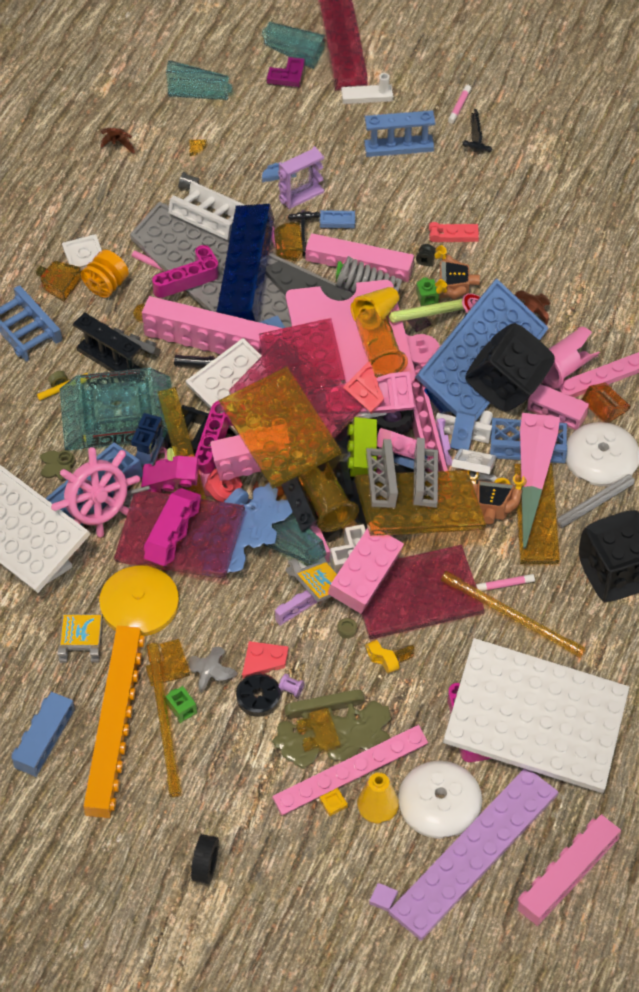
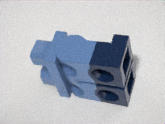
[131,413,164,467]

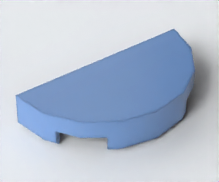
[262,163,296,183]

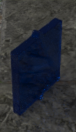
[424,388,454,415]

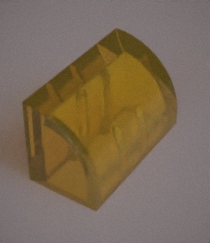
[274,222,303,261]

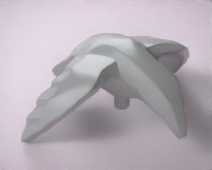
[189,647,238,693]

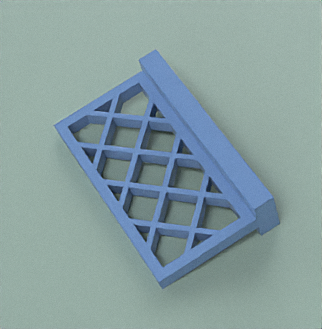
[490,418,567,463]

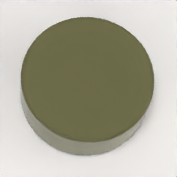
[48,371,68,387]
[337,618,357,639]

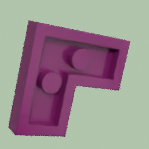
[267,57,305,87]

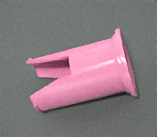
[542,326,600,389]

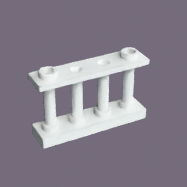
[168,181,251,240]

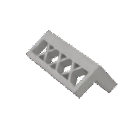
[413,437,438,508]
[366,439,398,508]

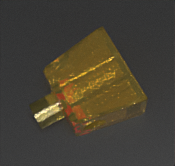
[36,261,82,302]

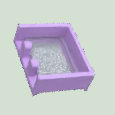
[278,146,324,209]

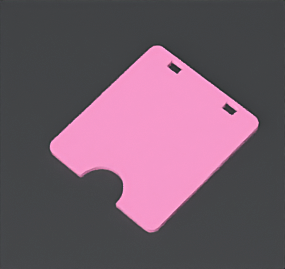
[285,280,416,395]

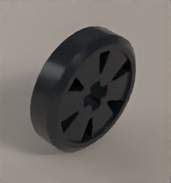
[236,673,281,717]

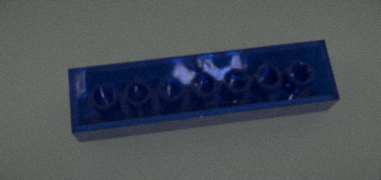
[217,204,274,322]

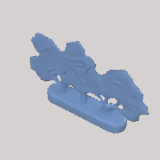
[192,484,293,575]

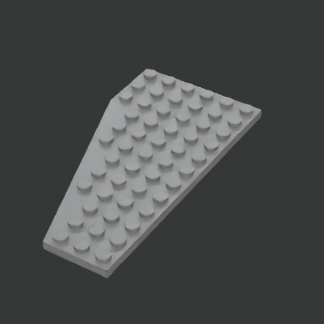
[130,201,336,331]

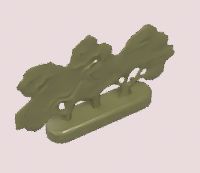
[272,690,391,769]

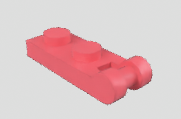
[429,222,479,242]

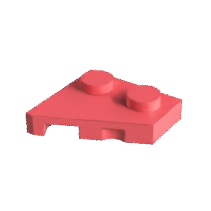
[343,362,384,414]
[242,641,289,679]

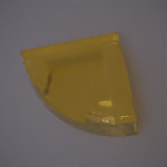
[189,139,207,156]

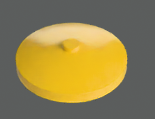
[99,566,179,636]

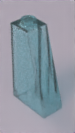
[262,22,325,69]
[166,60,232,100]
[262,514,327,565]

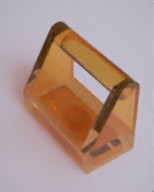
[581,383,631,423]

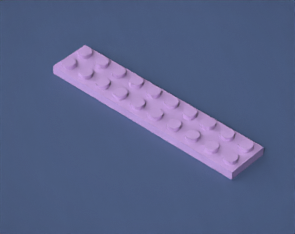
[389,769,558,941]

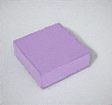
[369,883,398,912]

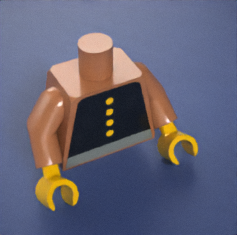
[434,245,480,300]
[467,470,527,524]

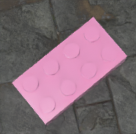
[210,424,295,481]
[327,524,404,614]

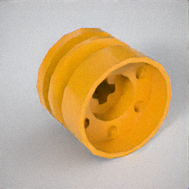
[81,249,129,298]

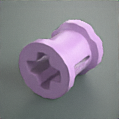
[279,674,305,698]

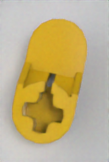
[365,640,399,674]

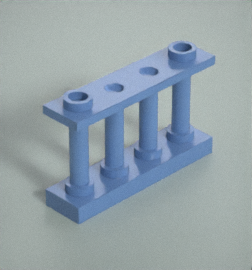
[364,110,435,157]
[0,285,62,362]

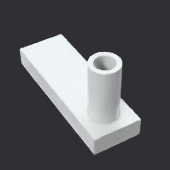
[342,73,393,104]
[435,411,493,444]

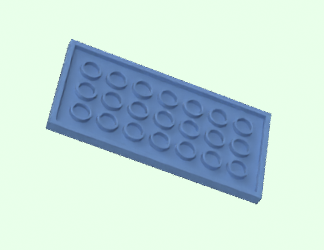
[415,278,549,421]

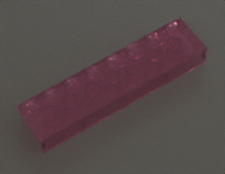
[317,0,368,91]

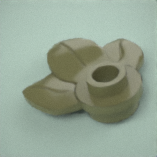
[39,450,75,480]

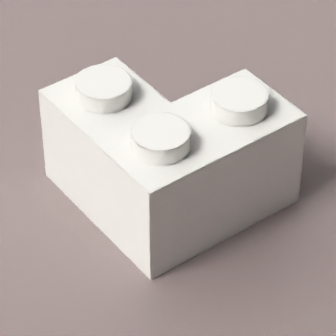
[329,524,366,574]

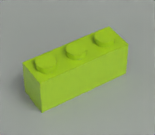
[347,417,377,478]

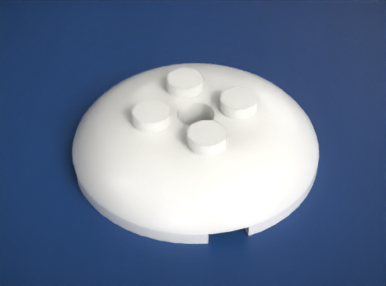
[565,422,639,487]
[398,761,482,839]

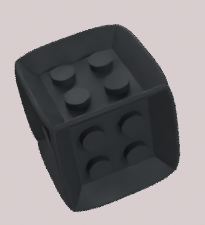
[465,323,555,412]
[579,510,639,602]

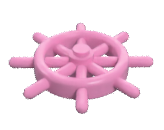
[51,447,140,538]

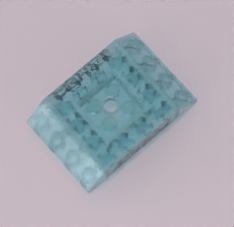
[60,367,177,450]

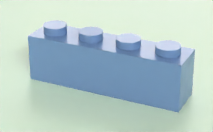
[11,692,75,777]

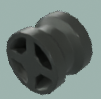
[416,244,437,266]

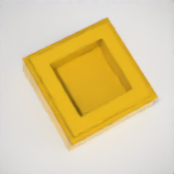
[319,788,348,817]

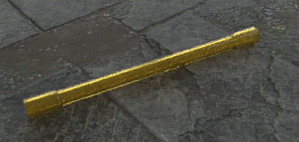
[441,570,586,658]
[147,643,182,798]

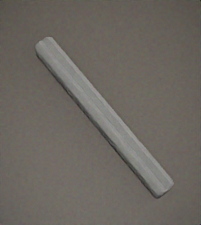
[556,474,635,528]

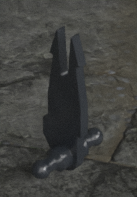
[462,109,492,153]
[288,210,320,256]

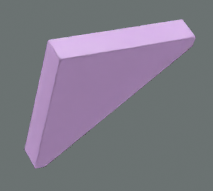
[436,418,453,467]

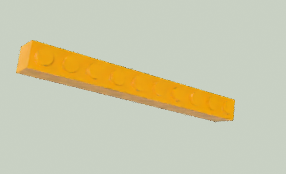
[83,625,145,818]

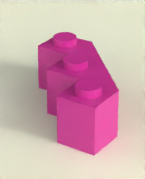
[141,456,199,496]
[144,488,201,566]

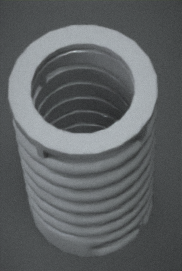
[335,256,402,293]

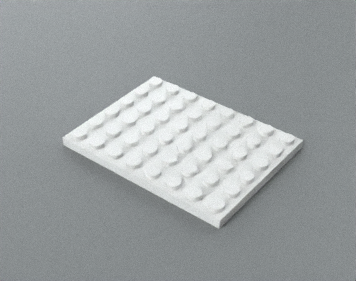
[443,638,630,793]

